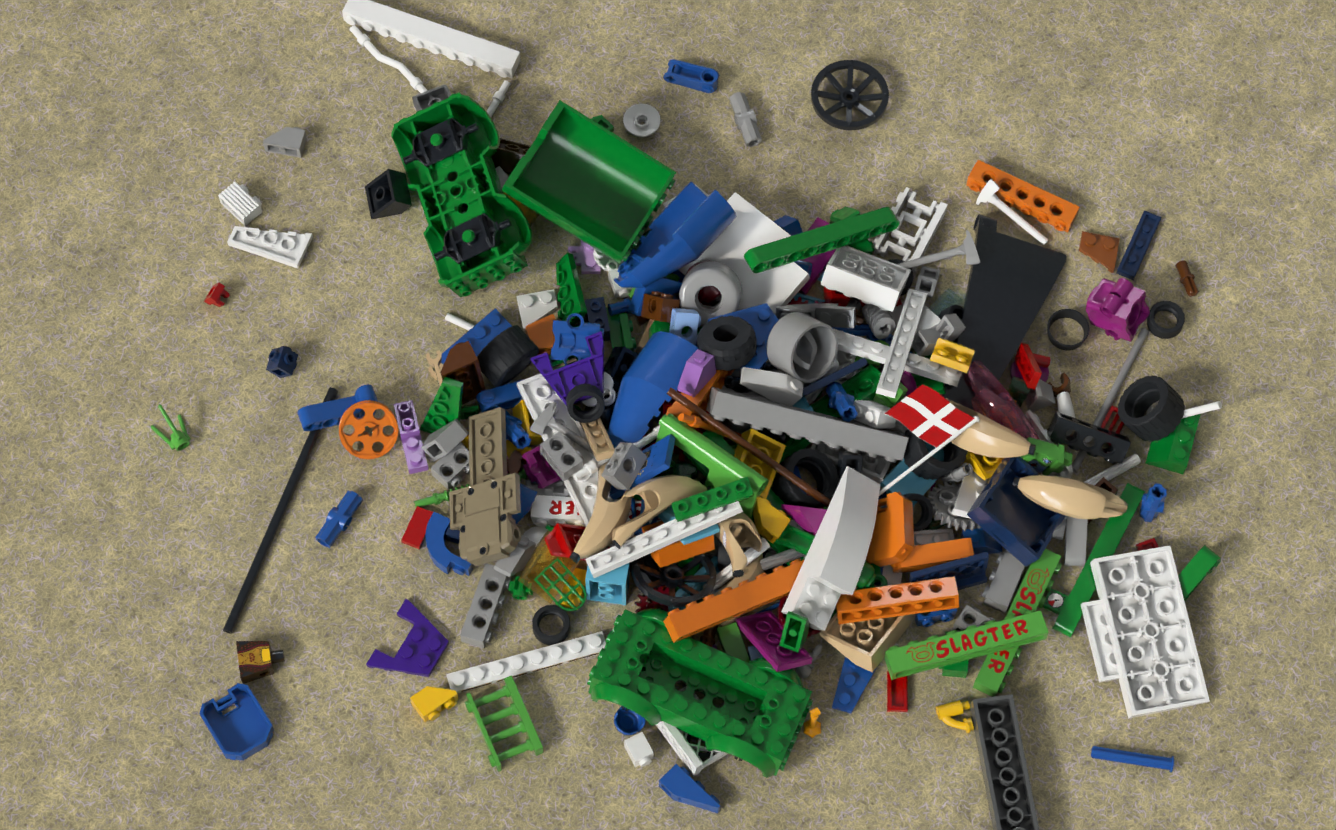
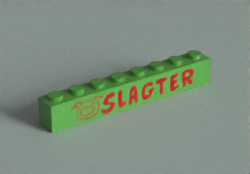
[973,549,1062,697]
[884,610,1049,680]

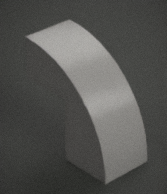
[912,314,966,357]

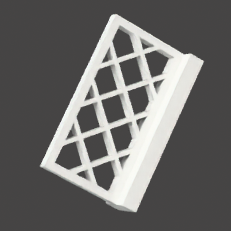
[656,686,728,777]

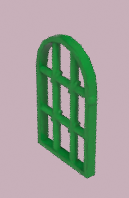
[534,557,586,611]

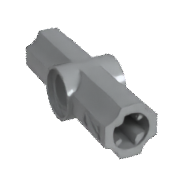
[729,92,762,147]

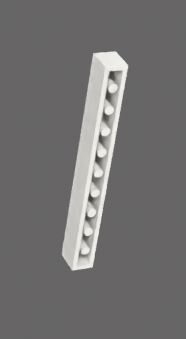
[342,0,521,78]

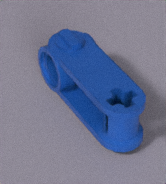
[663,59,720,93]
[476,379,524,413]

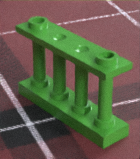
[465,675,544,772]

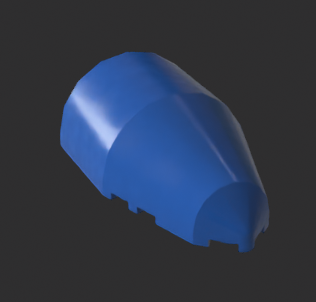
[614,182,737,288]
[607,331,698,448]

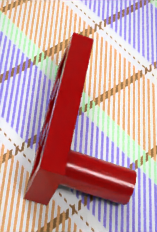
[1014,343,1051,390]

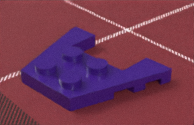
[530,331,604,406]
[366,599,449,677]

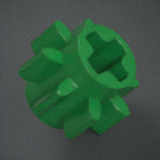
[508,576,534,600]

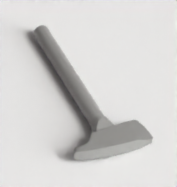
[897,230,980,269]
[530,402,610,461]

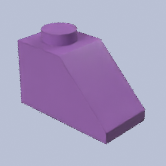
[678,349,716,397]

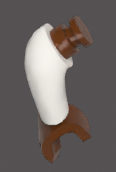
[1047,372,1075,436]

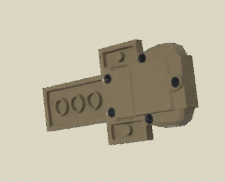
[449,407,521,566]

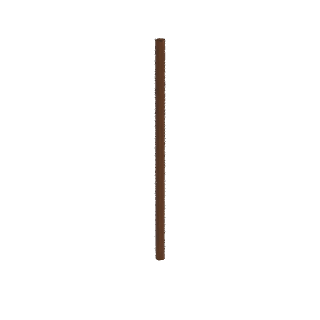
[666,388,831,507]

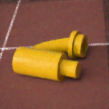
[936,700,974,733]

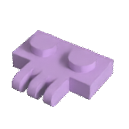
[568,240,601,274]

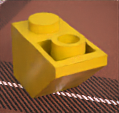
[753,496,791,543]
[410,686,459,722]

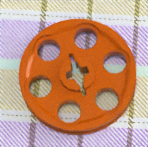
[339,400,398,459]

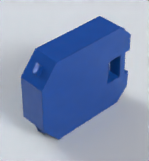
[199,683,274,761]

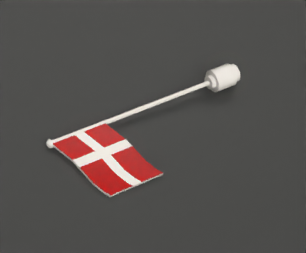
[879,384,980,496]

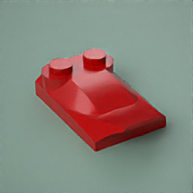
[544,523,611,561]

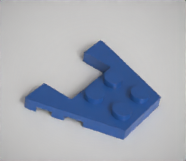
[708,303,779,370]

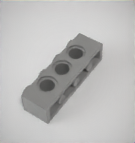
[460,563,512,648]

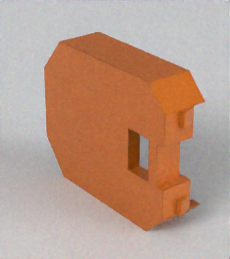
[866,492,914,567]

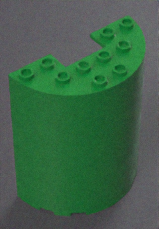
[502,100,676,264]

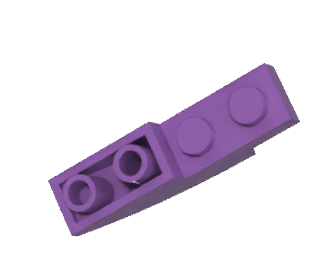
[393,400,429,474]

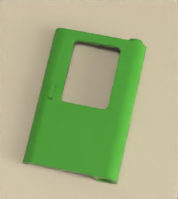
[656,413,769,519]

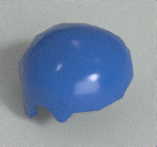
[614,707,646,735]

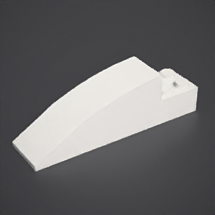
[781,466,880,631]

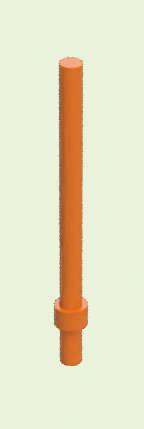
[678,413,742,437]

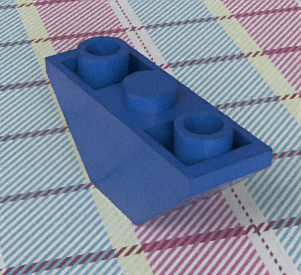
[629,277,682,316]

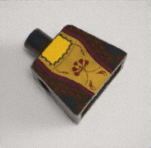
[236,641,285,684]

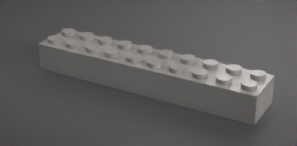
[706,387,908,463]

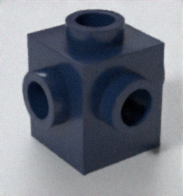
[266,346,298,378]

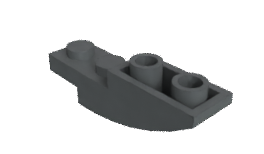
[776,303,856,328]

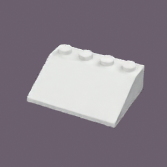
[821,245,911,312]

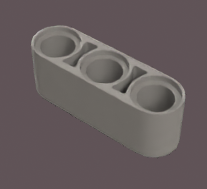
[1064,516,1088,567]

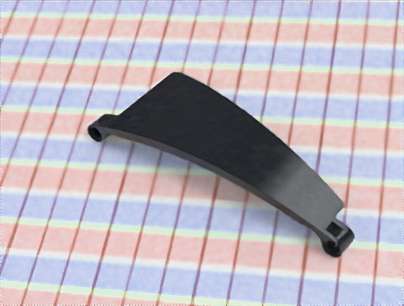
[942,214,1067,411]

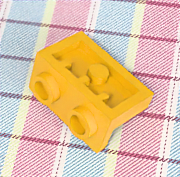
[930,337,975,373]

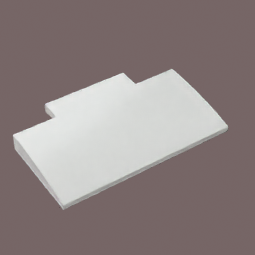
[678,184,810,315]
[1080,545,1210,719]

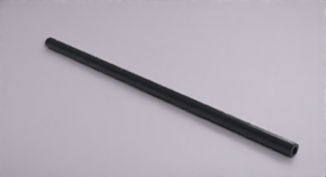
[223,387,338,634]

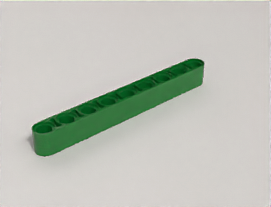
[744,207,900,273]
[1052,483,1146,638]

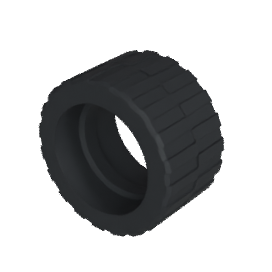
[477,325,539,387]
[1118,375,1185,442]
[903,429,968,480]
[772,448,839,508]

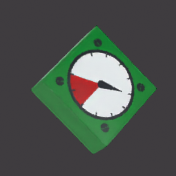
[1043,588,1068,615]

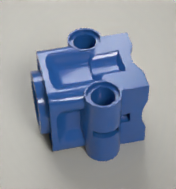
[551,313,604,366]

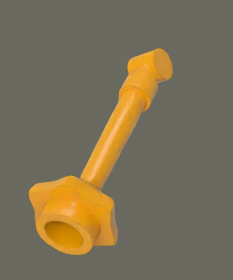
[803,707,821,738]

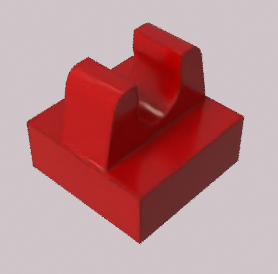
[204,282,230,307]

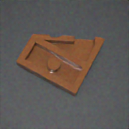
[1079,231,1120,273]

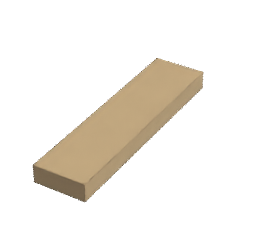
[579,417,615,461]

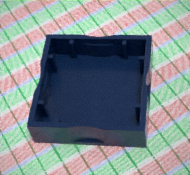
[967,457,1066,566]

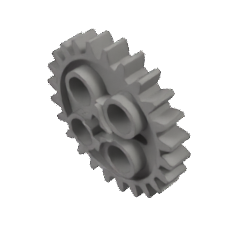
[928,482,980,531]

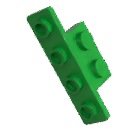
[606,307,636,351]
[671,477,754,522]

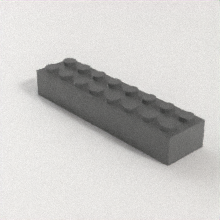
[970,694,1039,830]

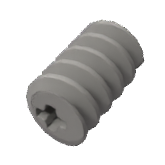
[862,304,896,340]

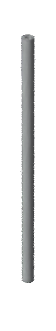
[1072,328,1149,473]

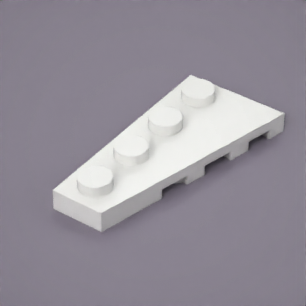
[227,226,313,268]
[951,471,989,519]

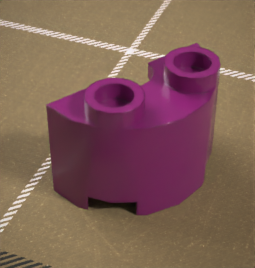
[522,446,561,489]

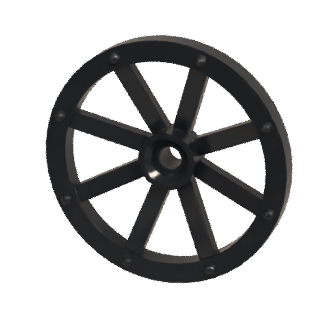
[811,60,889,130]
[632,553,716,607]

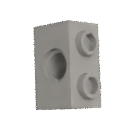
[601,442,647,490]

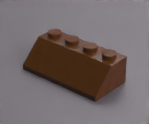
[440,341,486,405]

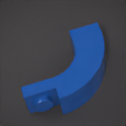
[425,512,473,576]

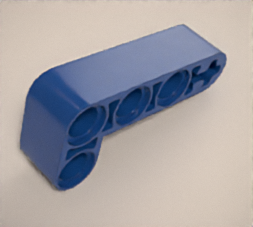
[297,384,378,431]

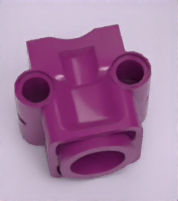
[1086,278,1150,342]

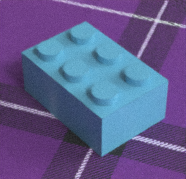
[585,563,630,605]

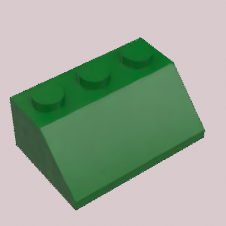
[1145,414,1201,474]

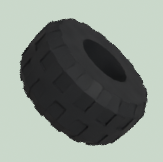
[697,316,757,371]

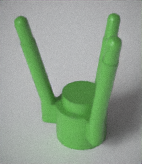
[151,404,191,451]

